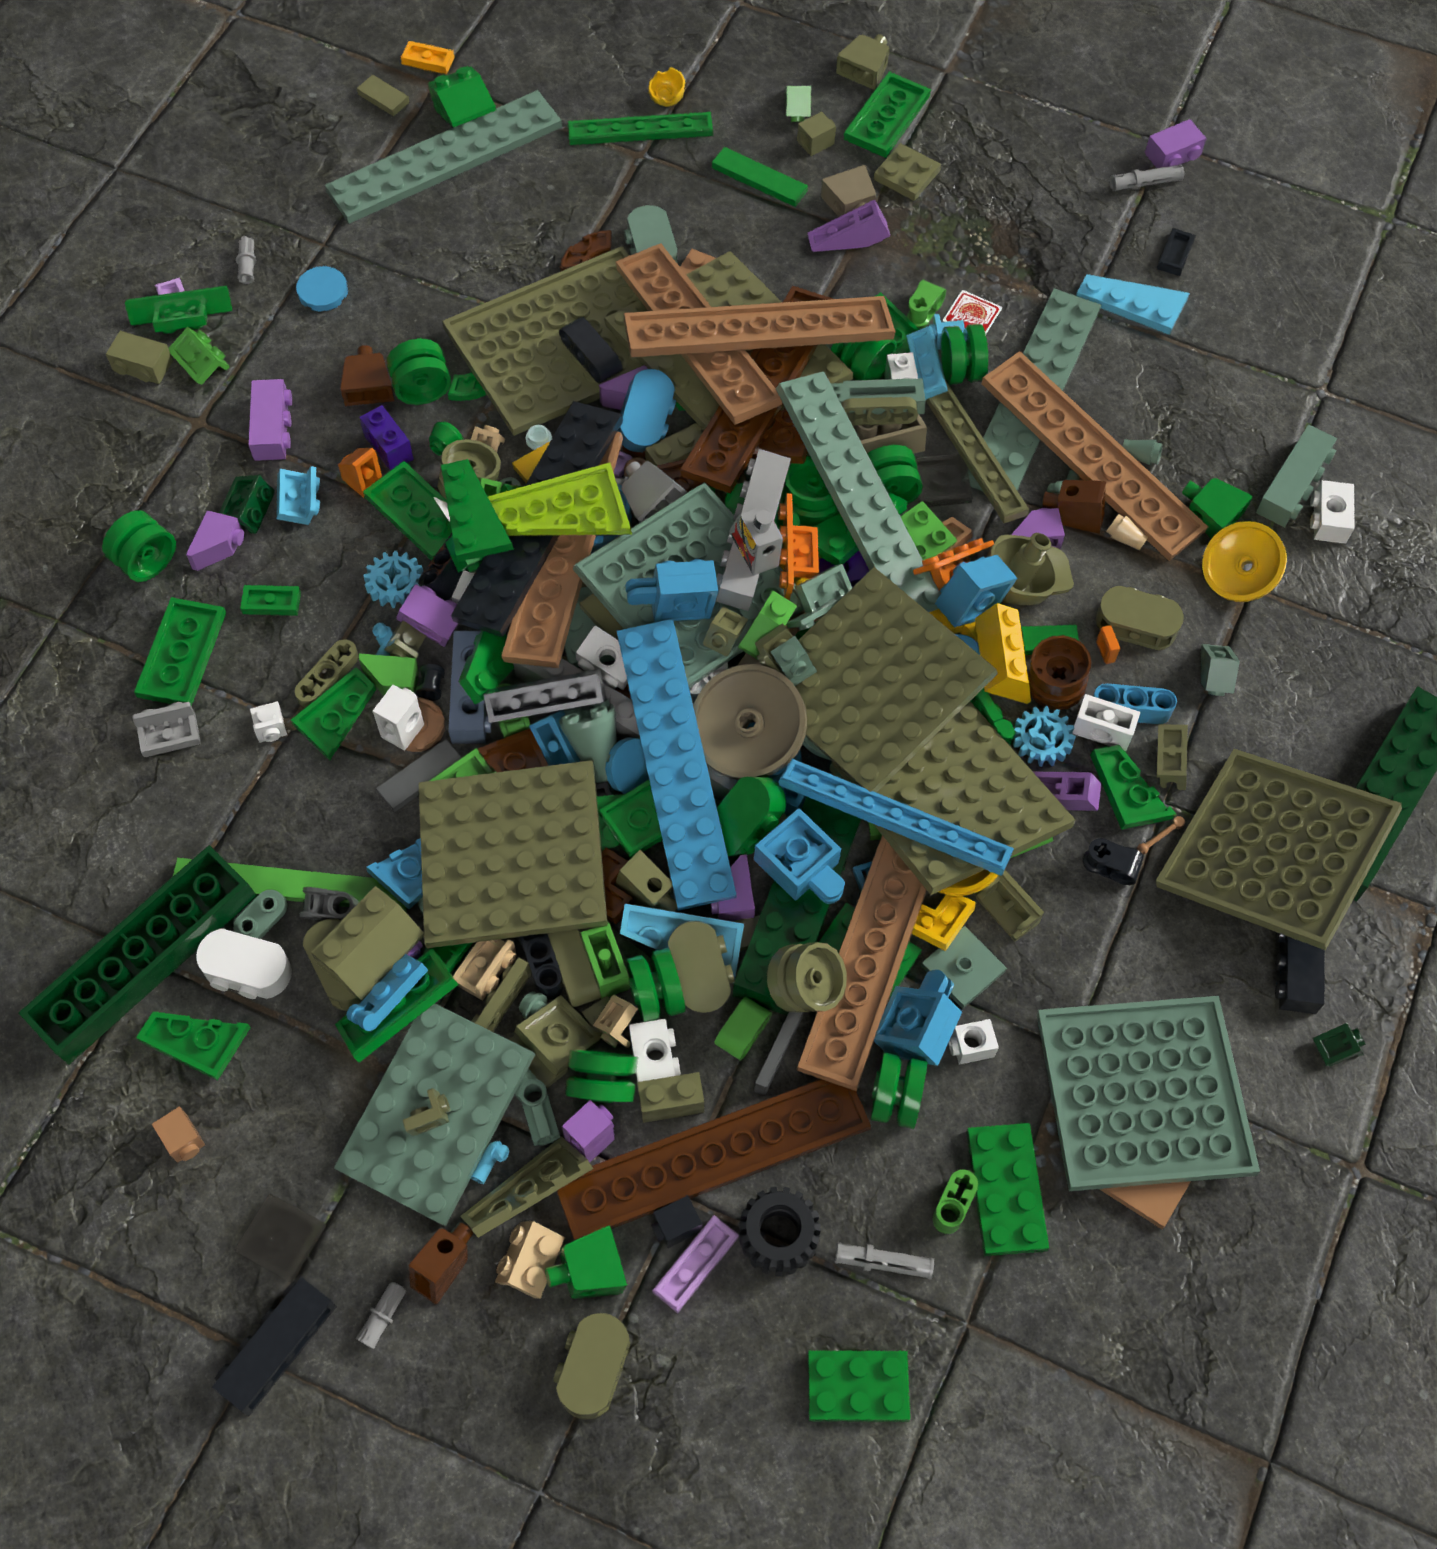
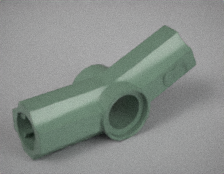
[514,1068,560,1146]

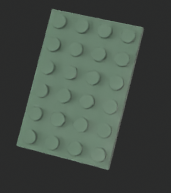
[334,1004,535,1226]

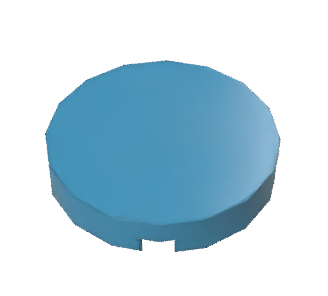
[296,266,348,311]
[605,737,649,794]

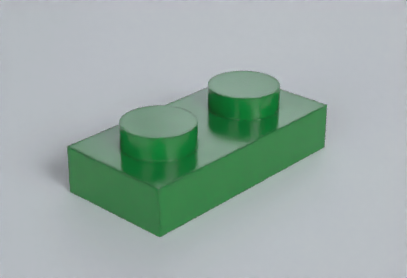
[240,585,301,616]

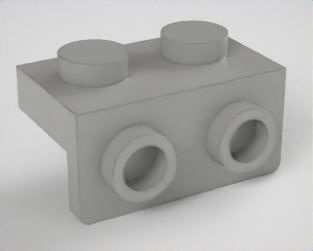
[132,702,201,758]

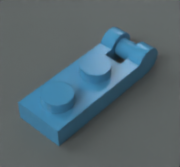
[347,954,428,1031]

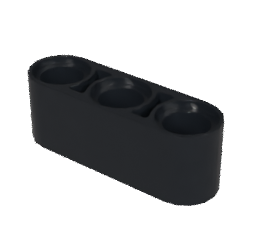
[559,317,623,384]
[418,533,469,601]
[519,933,563,1000]

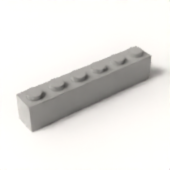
[716,449,791,611]

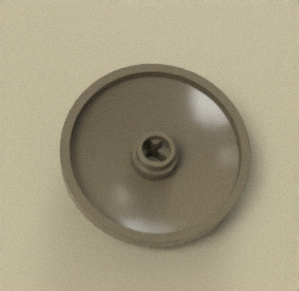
[693,664,807,780]

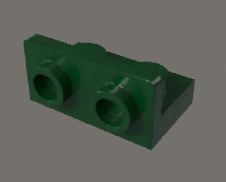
[219,475,275,534]

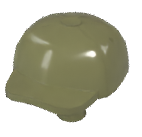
[987,533,1074,606]

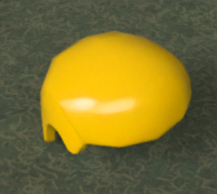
[648,67,685,107]

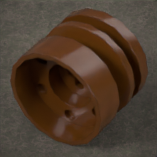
[1028,635,1091,710]

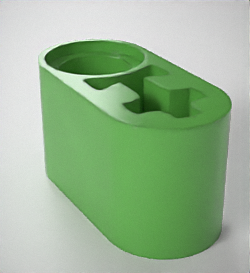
[714,996,772,1061]
[933,1169,978,1234]

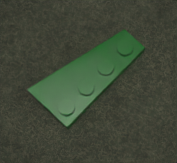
[813,491,907,565]

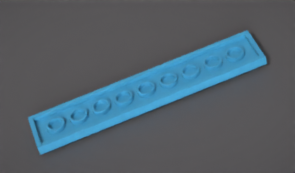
[617,619,737,911]

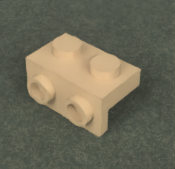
[453,939,517,1001]
[495,1221,565,1299]

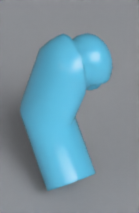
[372,623,393,656]
[471,1141,509,1184]

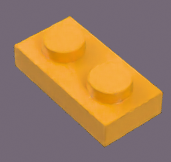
[401,41,454,74]

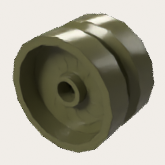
[438,439,501,500]
[767,942,847,1013]

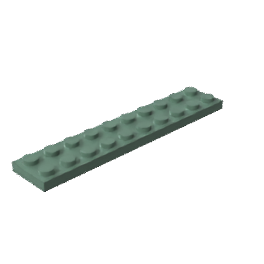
[325,90,562,224]
[963,288,1101,491]
[776,371,941,612]

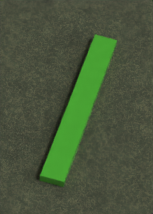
[173,858,408,913]

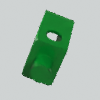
[1182,478,1253,539]
[545,1226,627,1299]

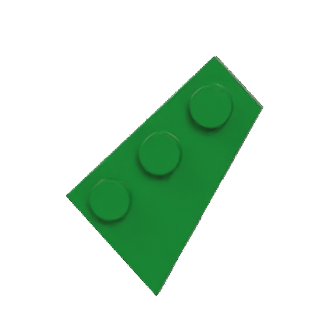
[458,631,514,705]

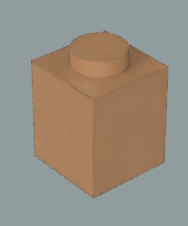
[152,1106,205,1163]

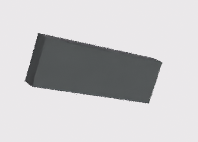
[376,739,461,813]
[754,1012,804,1096]

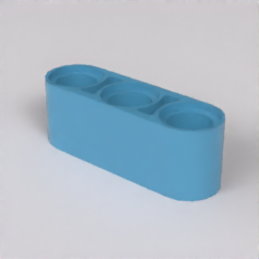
[1093,684,1177,724]

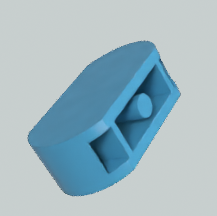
[617,369,676,452]

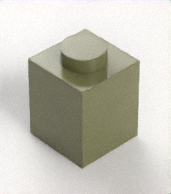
[797,112,836,156]

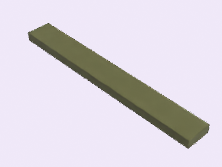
[925,380,1029,523]

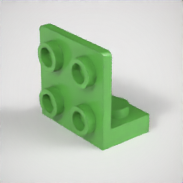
[901,501,957,560]

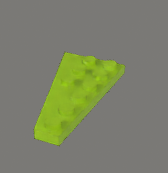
[488,462,632,536]

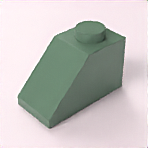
[1201,644,1240,696]

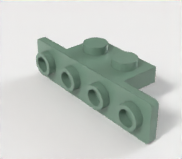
[786,564,852,631]

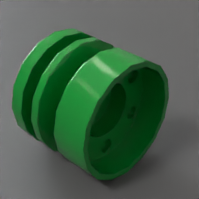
[831,340,897,380]

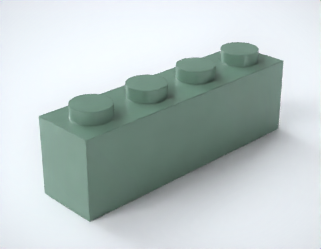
[1256,424,1337,527]

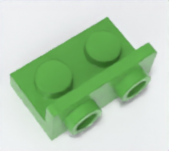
[168,327,230,385]

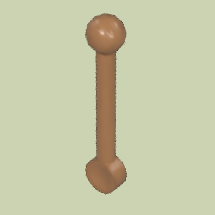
[1137,816,1185,855]

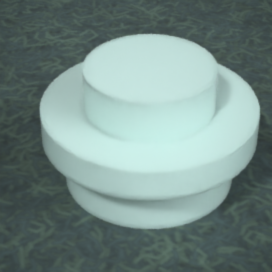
[526,425,552,450]

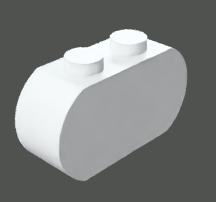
[196,929,292,999]

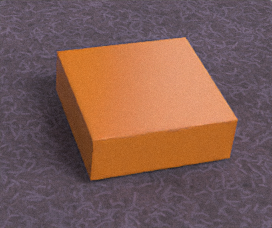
[1096,625,1120,664]

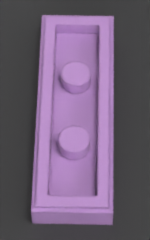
[652,1215,739,1313]

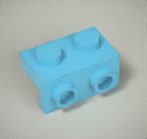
[277,466,320,525]

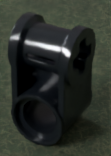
[1082,838,1144,886]

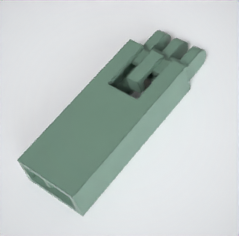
[830,378,925,415]

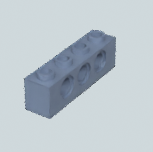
[448,631,492,744]

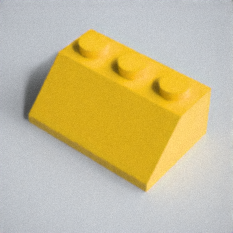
[975,603,1031,704]

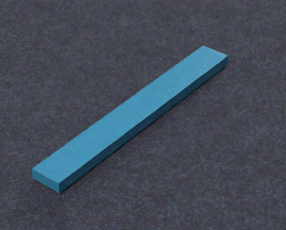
[779,759,1014,876]

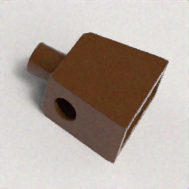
[341,345,394,406]
[1042,480,1106,534]
[408,1222,474,1305]

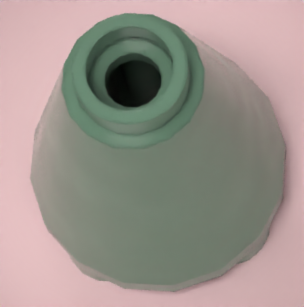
[559,698,617,783]

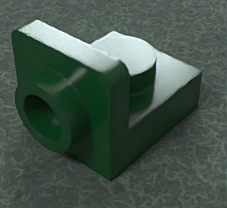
[1313,1023,1366,1067]

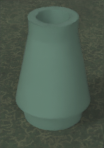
[1122,439,1163,466]

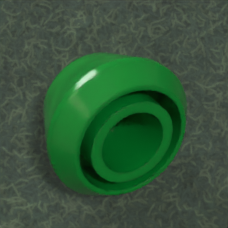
[429,422,463,456]

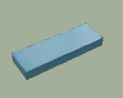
[906,326,948,400]

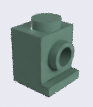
[771,636,817,686]

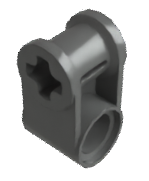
[299,887,359,921]

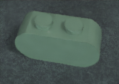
[624,205,678,264]

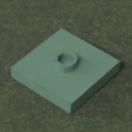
[921,926,1007,1009]

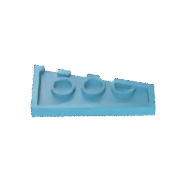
[1076,274,1189,335]
[620,904,744,983]

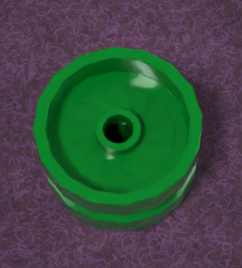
[940,324,988,385]
[387,338,451,405]
[867,445,923,505]
[783,456,840,526]
[102,510,176,582]
[626,948,686,1022]
[565,1050,638,1103]
[871,1052,927,1129]

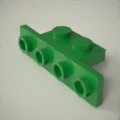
[125,286,233,333]

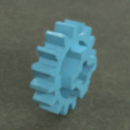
[364,551,423,608]
[1013,706,1076,767]

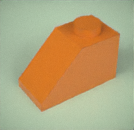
[338,448,382,498]

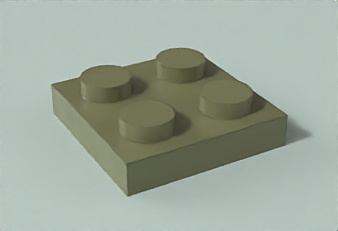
[874,143,941,201]
[514,995,601,1076]

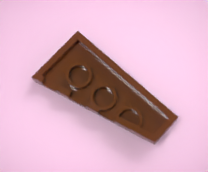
[478,728,548,772]

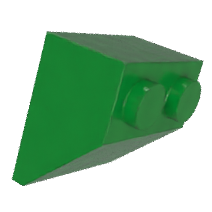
[428,66,496,128]

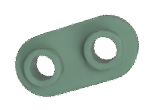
[233,890,287,939]

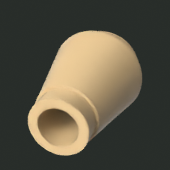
[1106,514,1148,550]

